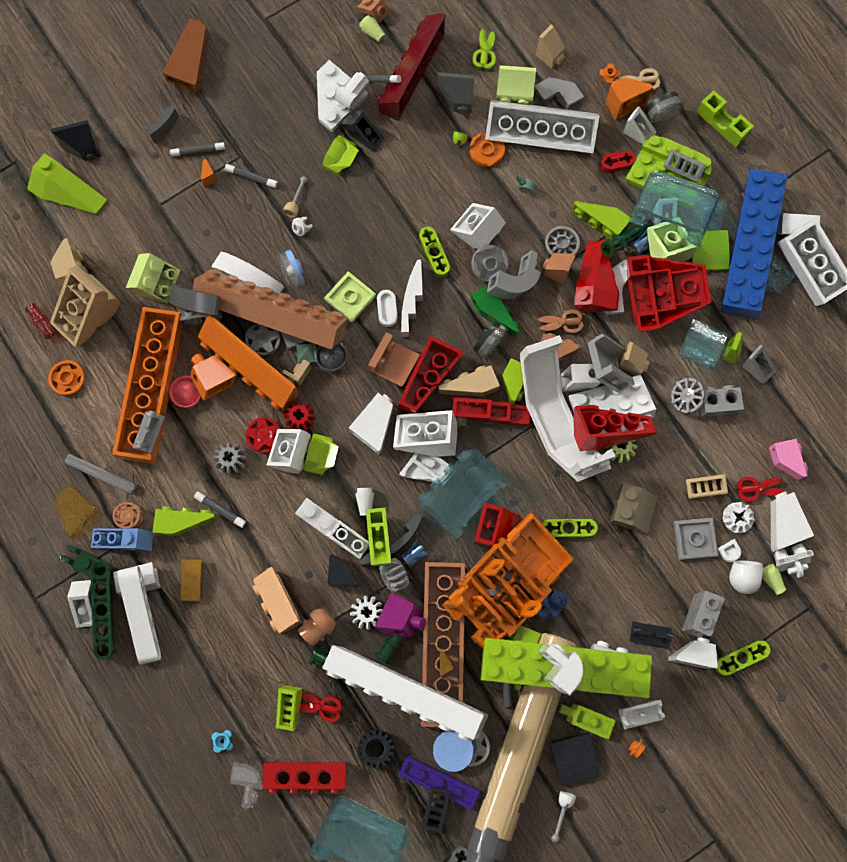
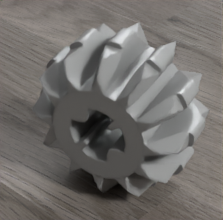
[213,442,246,475]
[379,558,409,593]

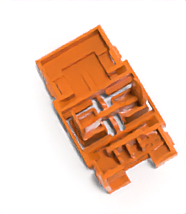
[442,513,574,649]

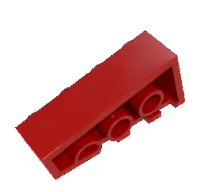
[396,336,464,414]

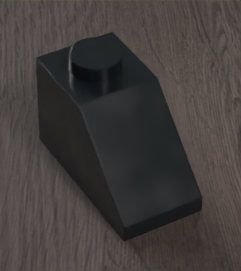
[341,110,384,151]

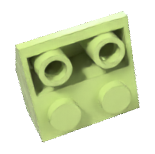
[126,253,180,304]

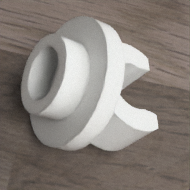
[292,217,313,236]

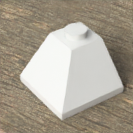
[668,638,718,669]

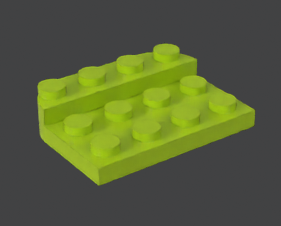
[625,135,711,211]

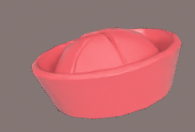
[169,376,201,408]

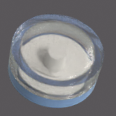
[277,250,305,290]

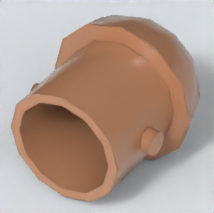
[298,608,336,646]

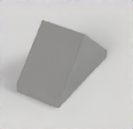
[741,345,776,384]

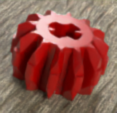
[283,400,316,432]

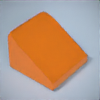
[201,159,216,187]

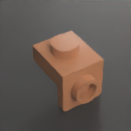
[358,0,389,23]

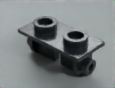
[630,621,673,648]

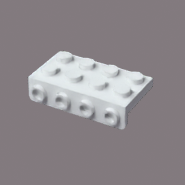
[569,375,656,419]

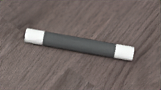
[365,75,401,83]
[170,142,225,157]
[224,164,278,188]
[194,491,246,528]

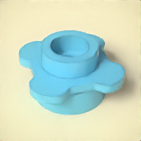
[212,730,233,753]

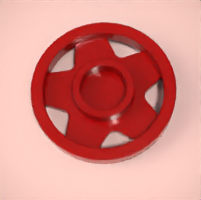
[246,417,280,453]

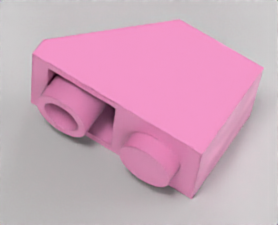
[769,439,808,480]

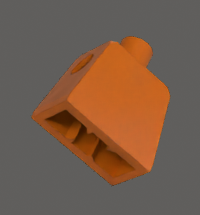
[190,353,236,401]

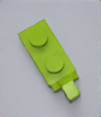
[558,703,616,740]

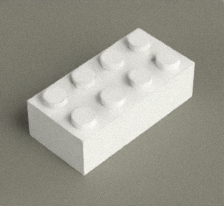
[777,220,847,306]

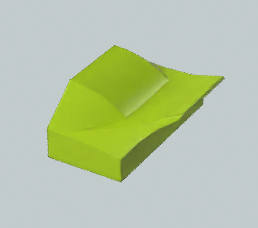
[322,135,359,176]
[304,433,339,476]

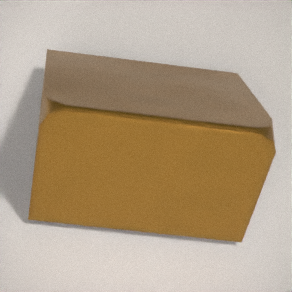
[440,651,454,677]

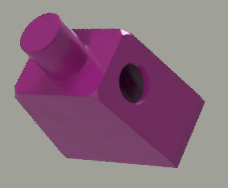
[375,593,426,638]

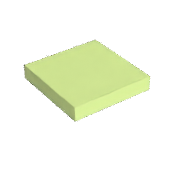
[324,271,377,323]

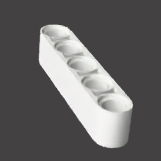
[117,566,161,665]

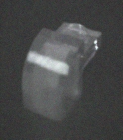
[229,761,263,809]

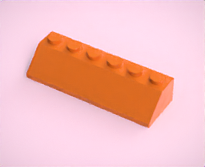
[198,314,300,413]

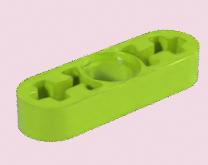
[419,226,450,278]
[542,519,598,538]
[715,641,770,676]

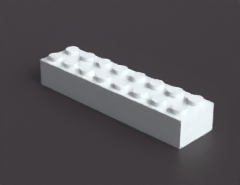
[323,645,488,741]

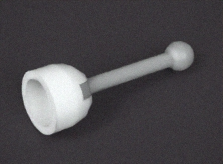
[551,791,576,843]

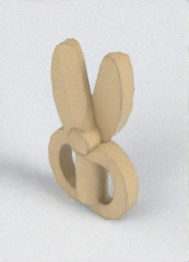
[617,68,660,91]

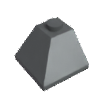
[437,72,475,114]

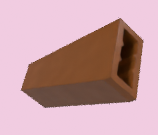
[162,19,209,94]

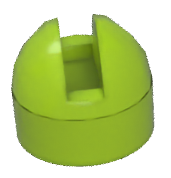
[453,131,468,146]

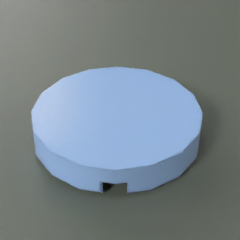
[433,730,473,772]

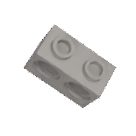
[698,385,744,417]

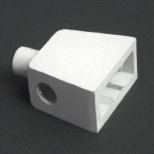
[561,364,601,392]

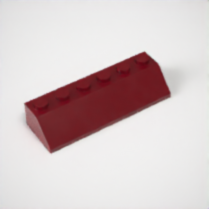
[377,13,446,121]

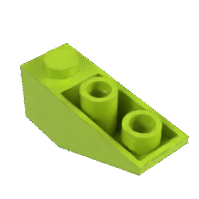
[571,201,631,240]
[153,506,217,536]

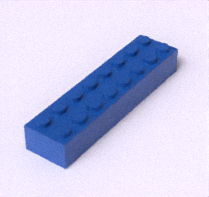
[720,168,788,319]

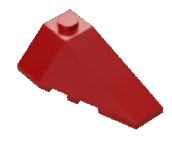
[574,240,619,313]
[574,405,657,451]

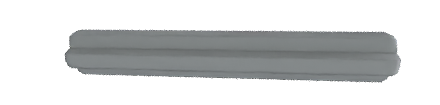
[65,454,136,494]

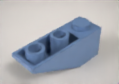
[91,529,154,552]

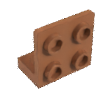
[368,332,419,387]

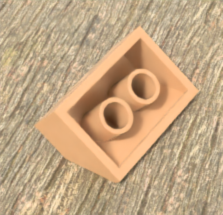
[252,567,302,634]

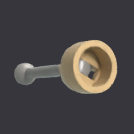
[283,176,308,218]

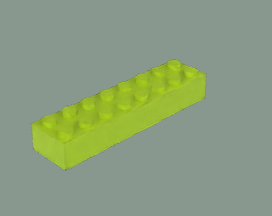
[480,638,652,698]

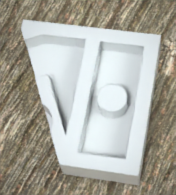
[399,453,453,484]

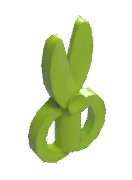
[472,29,496,69]

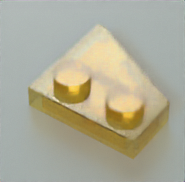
[54,485,98,539]

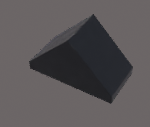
[328,553,360,587]

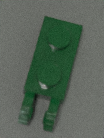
[59,544,117,586]

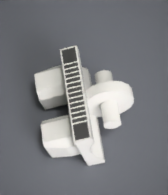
[774,543,814,578]

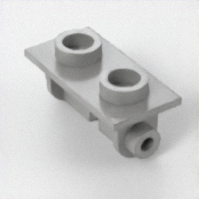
[133,411,164,453]

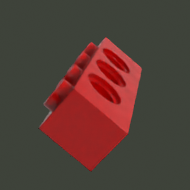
[262,762,347,793]

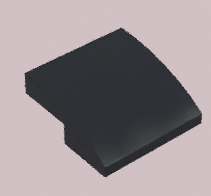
[550,732,600,786]

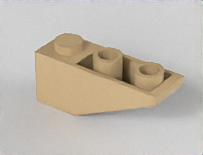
[438,365,500,397]

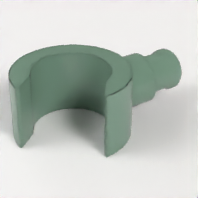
[515,175,537,196]

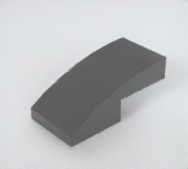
[146,105,178,143]

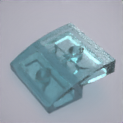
[678,320,728,370]

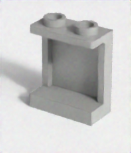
[588,334,635,393]
[682,590,724,638]

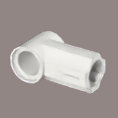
[335,72,369,110]

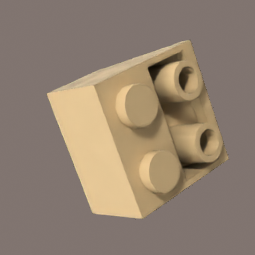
[51,238,88,287]

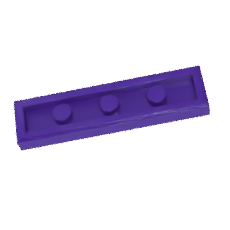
[398,756,481,811]

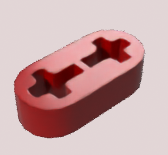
[600,151,635,173]

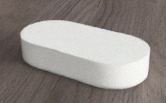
[377,290,397,327]

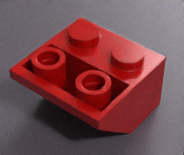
[473,503,521,548]

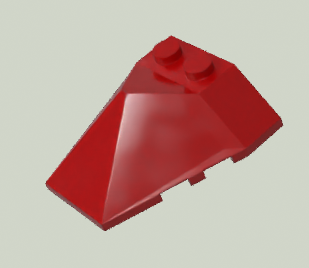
[627,255,711,332]

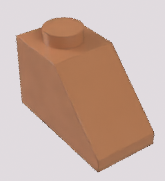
[542,253,576,284]

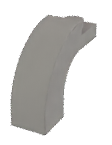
[487,250,541,299]

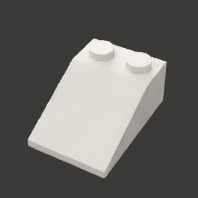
[393,410,458,457]

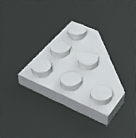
[317,60,369,132]

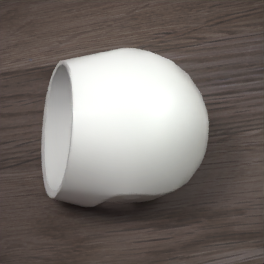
[729,560,764,594]

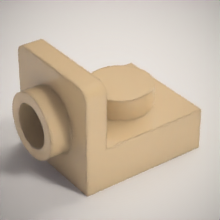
[282,359,312,387]

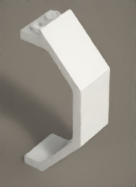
[520,335,615,482]

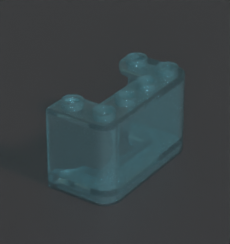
[417,449,510,539]

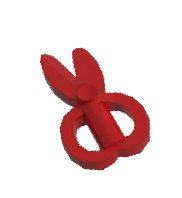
[736,477,783,502]
[299,692,343,723]

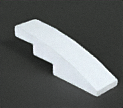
[401,260,423,338]

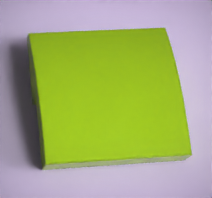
[690,230,729,271]

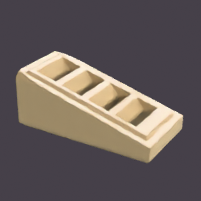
[686,474,728,499]

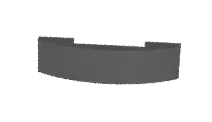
[169,283,220,315]
[358,513,422,567]

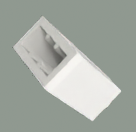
[349,393,393,455]
[771,491,814,552]

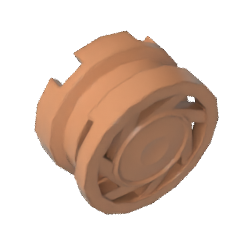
[113,502,144,529]

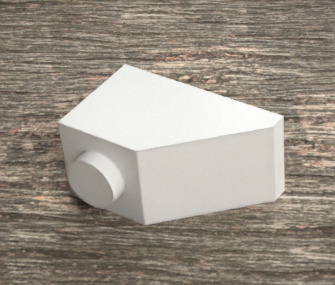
[67,580,92,628]

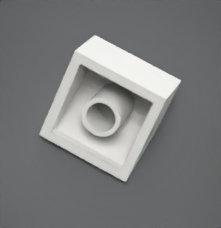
[450,203,506,249]

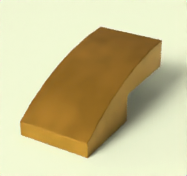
[180,558,203,601]

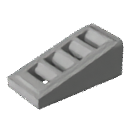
[663,149,706,182]

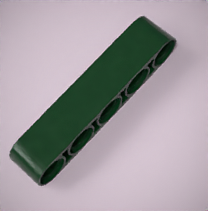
[90,560,115,660]

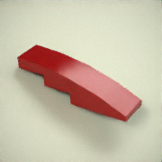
[453,398,530,426]

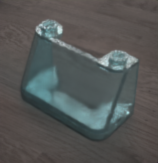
[629,171,720,247]
[309,796,409,862]

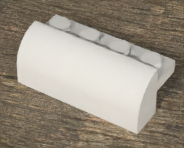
[538,644,583,695]

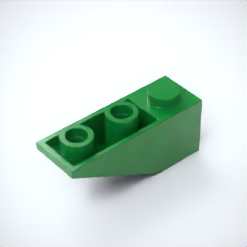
[471,286,520,338]

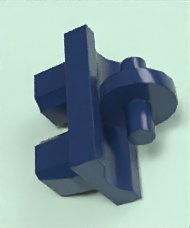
[537,591,568,621]

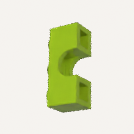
[697,90,754,147]

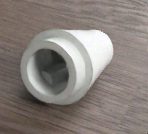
[355,488,375,515]

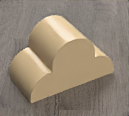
[50,266,120,347]

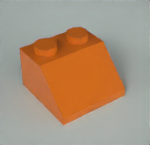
[605,77,653,120]

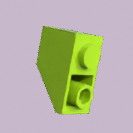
[501,358,524,405]

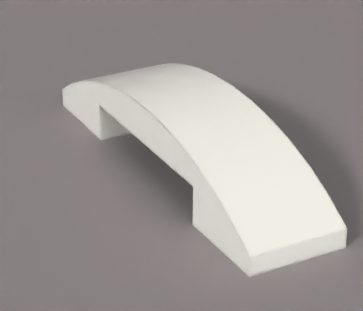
[211,252,285,294]

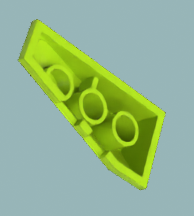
[27,153,108,215]

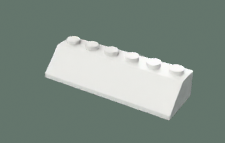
[485,100,599,153]

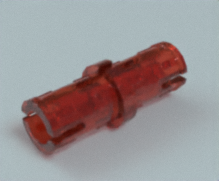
[25,303,56,340]

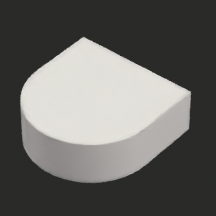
[718,539,741,562]

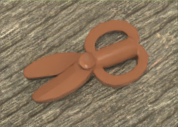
[538,309,583,334]

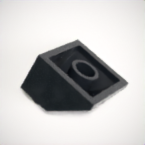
[51,120,101,161]

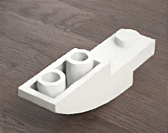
[295,498,369,559]

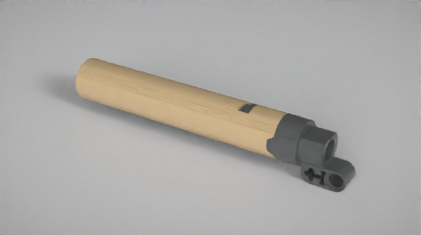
[449,633,577,862]

